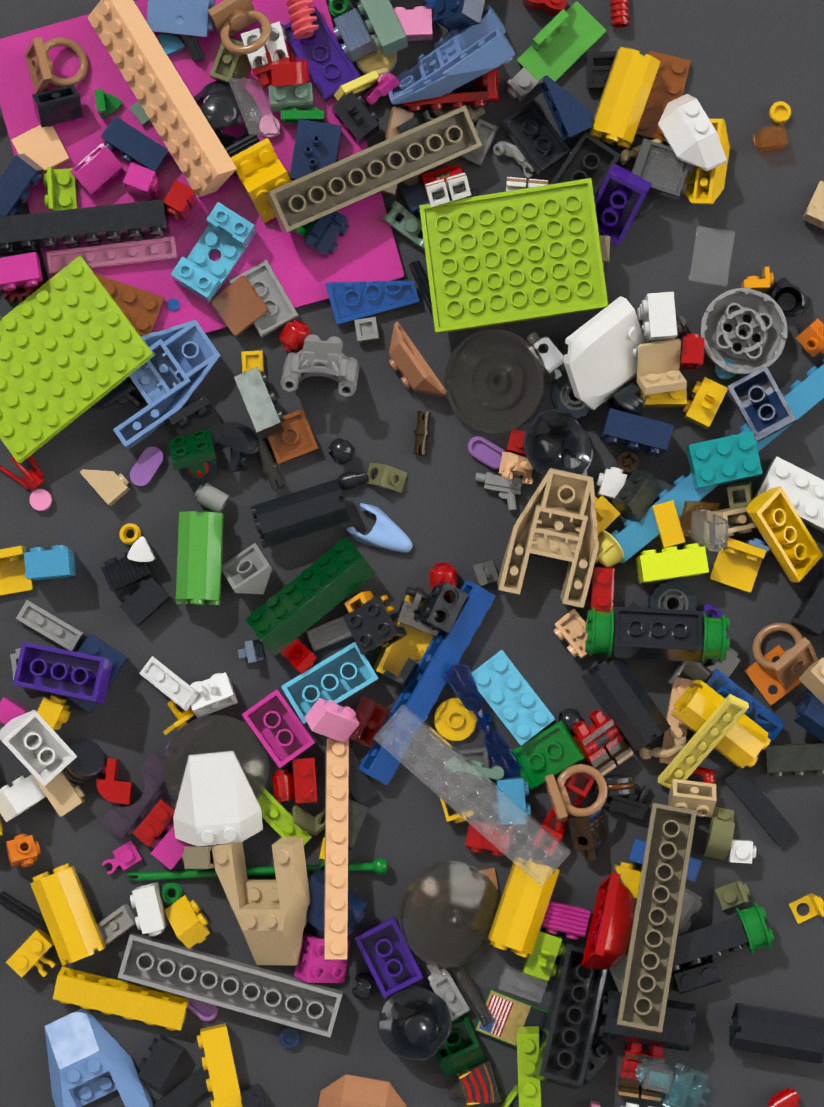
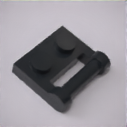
[585,50,617,89]

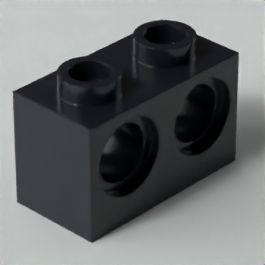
[420,582,468,633]

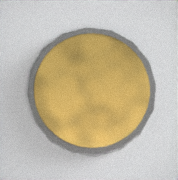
[355,35,397,77]

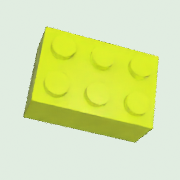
[636,543,709,584]

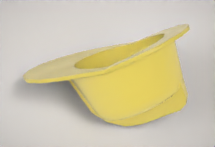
[595,530,624,568]

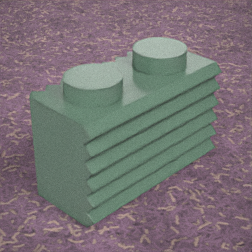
[268,82,314,112]

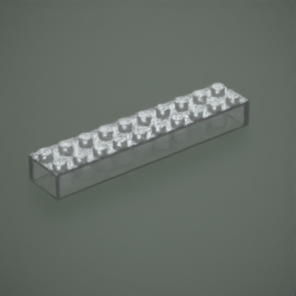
[373,704,571,887]

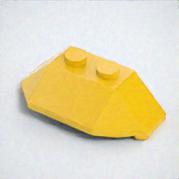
[679,119,730,204]

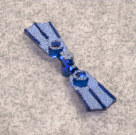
[444,664,522,778]

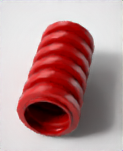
[609,0,630,28]

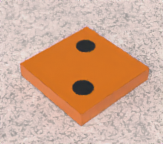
[744,645,802,706]

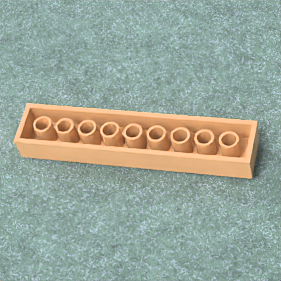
[87,0,237,197]

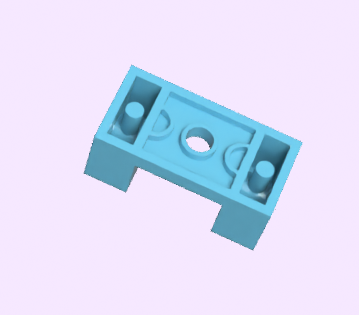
[171,202,257,303]

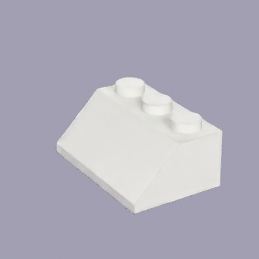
[0,710,77,786]

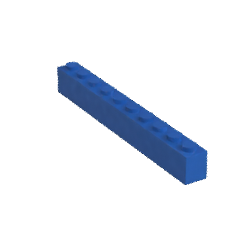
[358,580,496,785]

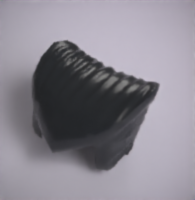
[770,278,811,317]
[607,383,647,416]

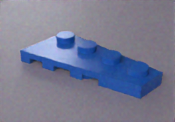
[325,280,419,324]
[706,668,784,741]

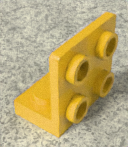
[710,536,767,593]
[0,546,33,596]

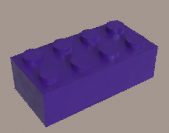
[12,641,113,704]

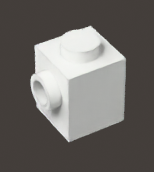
[596,467,627,500]
[726,839,756,864]

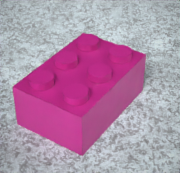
[241,689,316,768]

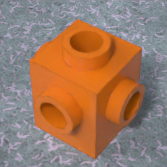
[796,318,824,357]
[6,834,41,868]

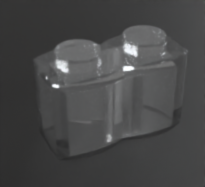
[691,509,728,552]

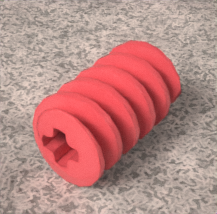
[286,0,319,39]

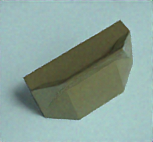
[209,38,251,84]

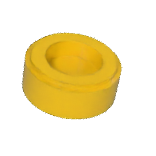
[769,101,791,124]

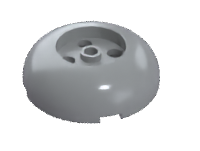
[700,288,787,375]

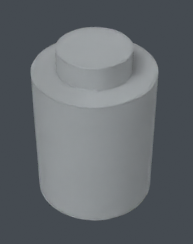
[195,483,230,513]

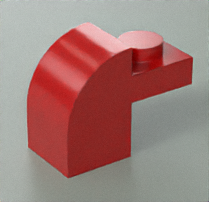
[270,57,310,86]
[279,638,316,674]
[96,757,134,805]

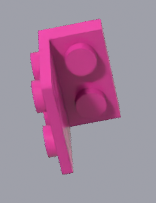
[294,933,350,983]

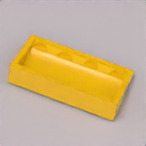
[373,595,440,681]

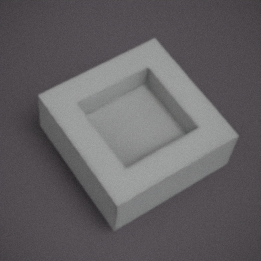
[354,317,379,342]

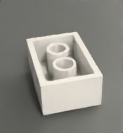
[637,292,677,343]

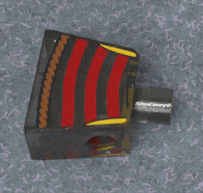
[447,1058,501,1106]

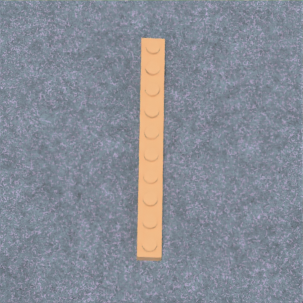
[324,738,349,960]

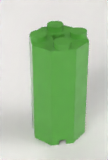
[176,511,224,605]

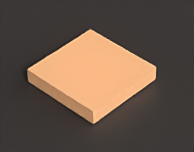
[12,125,70,174]

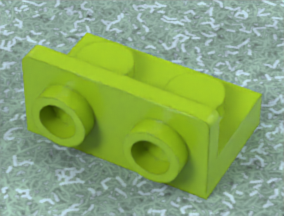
[43,167,78,211]

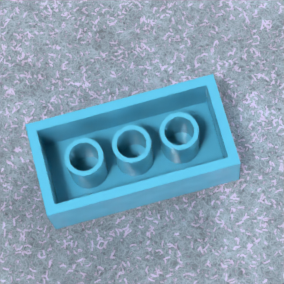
[281,642,379,724]
[467,650,555,746]

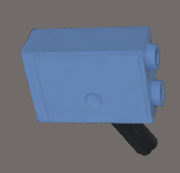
[147,0,215,62]

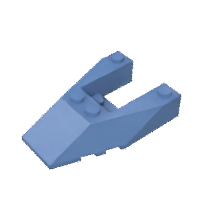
[388,5,516,105]
[113,320,221,450]
[45,1008,154,1107]

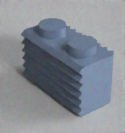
[333,8,377,61]

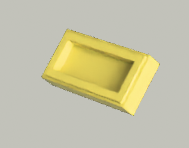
[334,71,379,101]

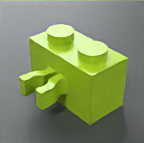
[522,930,565,981]

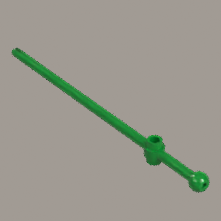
[127,858,387,881]

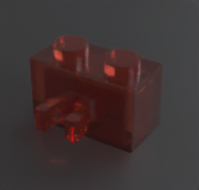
[349,696,390,749]

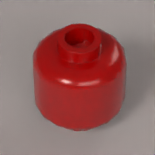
[279,319,311,353]
[429,563,458,595]

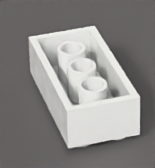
[754,456,824,533]

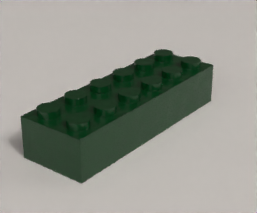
[245,537,376,656]

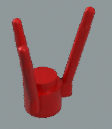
[0,455,45,492]

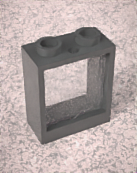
[632,138,694,198]

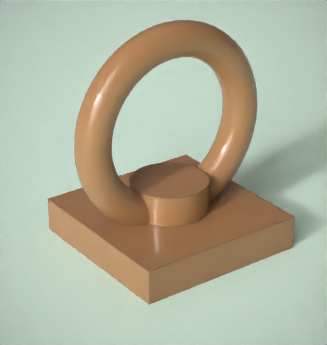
[207,0,271,55]
[24,37,88,94]
[752,623,818,689]
[545,764,608,824]

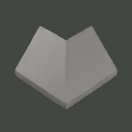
[222,543,274,594]

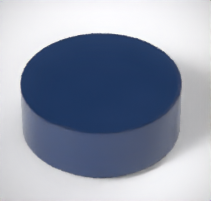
[279,1026,301,1049]

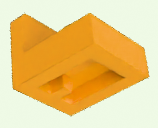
[741,266,773,292]

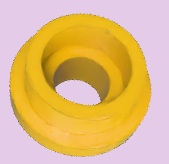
[119,523,141,545]

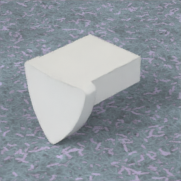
[127,536,156,563]

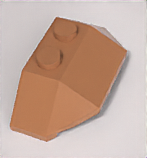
[388,321,447,397]
[318,1074,407,1107]

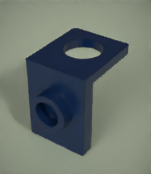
[401,182,430,216]

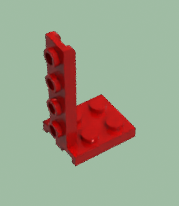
[403,67,500,112]

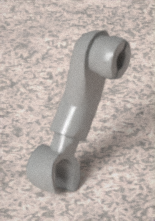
[493,141,535,178]

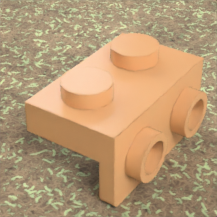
[553,609,587,659]

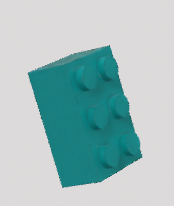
[686,431,763,490]

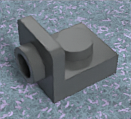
[472,560,499,587]

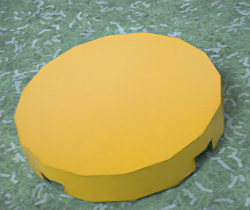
[434,698,477,741]

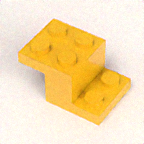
[231,138,291,223]

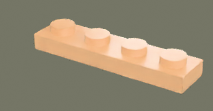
[659,677,695,764]

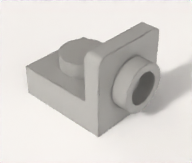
[506,68,539,102]

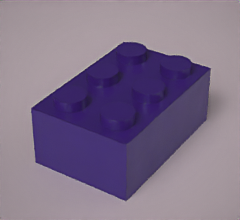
[595,164,652,246]
[354,916,423,998]

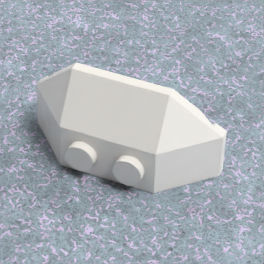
[658,94,727,171]

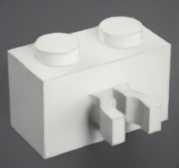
[190,672,238,719]
[0,775,46,822]

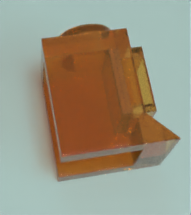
[753,120,788,153]

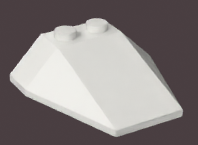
[173,751,263,847]

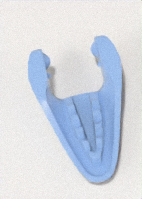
[346,503,413,553]

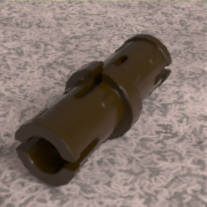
[413,411,431,456]

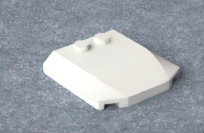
[564,296,645,410]

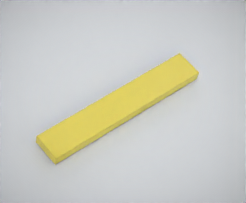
[658,694,749,788]

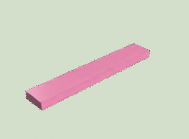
[46,236,178,275]

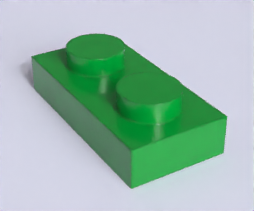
[281,107,325,124]

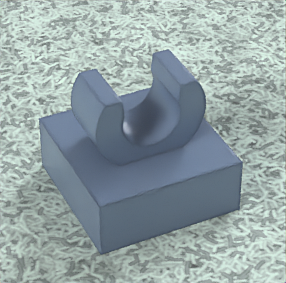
[238,639,265,663]

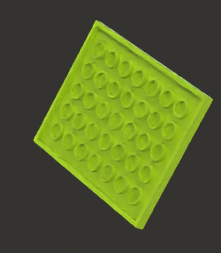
[419,178,608,334]
[0,255,155,464]

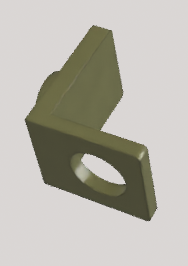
[365,462,407,493]
[292,805,325,836]

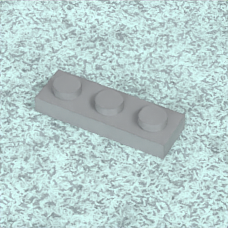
[16,600,84,651]

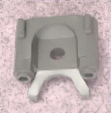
[280,335,360,397]

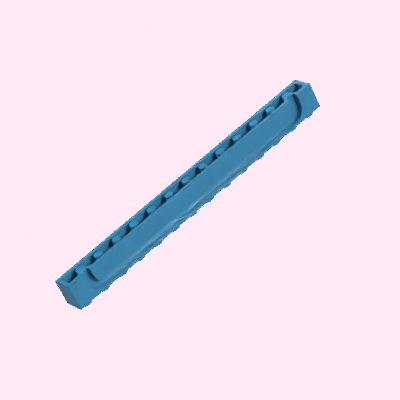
[611,359,824,564]

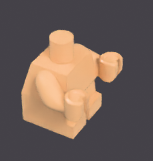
[499,452,533,485]

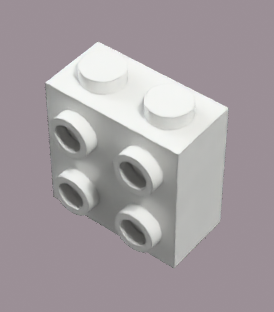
[130,882,169,937]

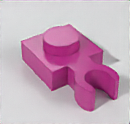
[363,72,400,105]
[102,840,143,874]

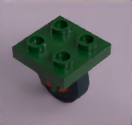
[168,429,217,484]

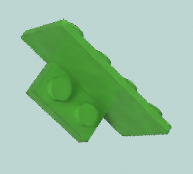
[517,2,606,82]

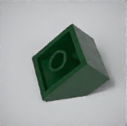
[435,1013,486,1078]

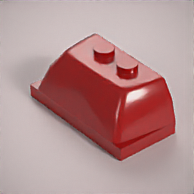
[581,872,636,970]

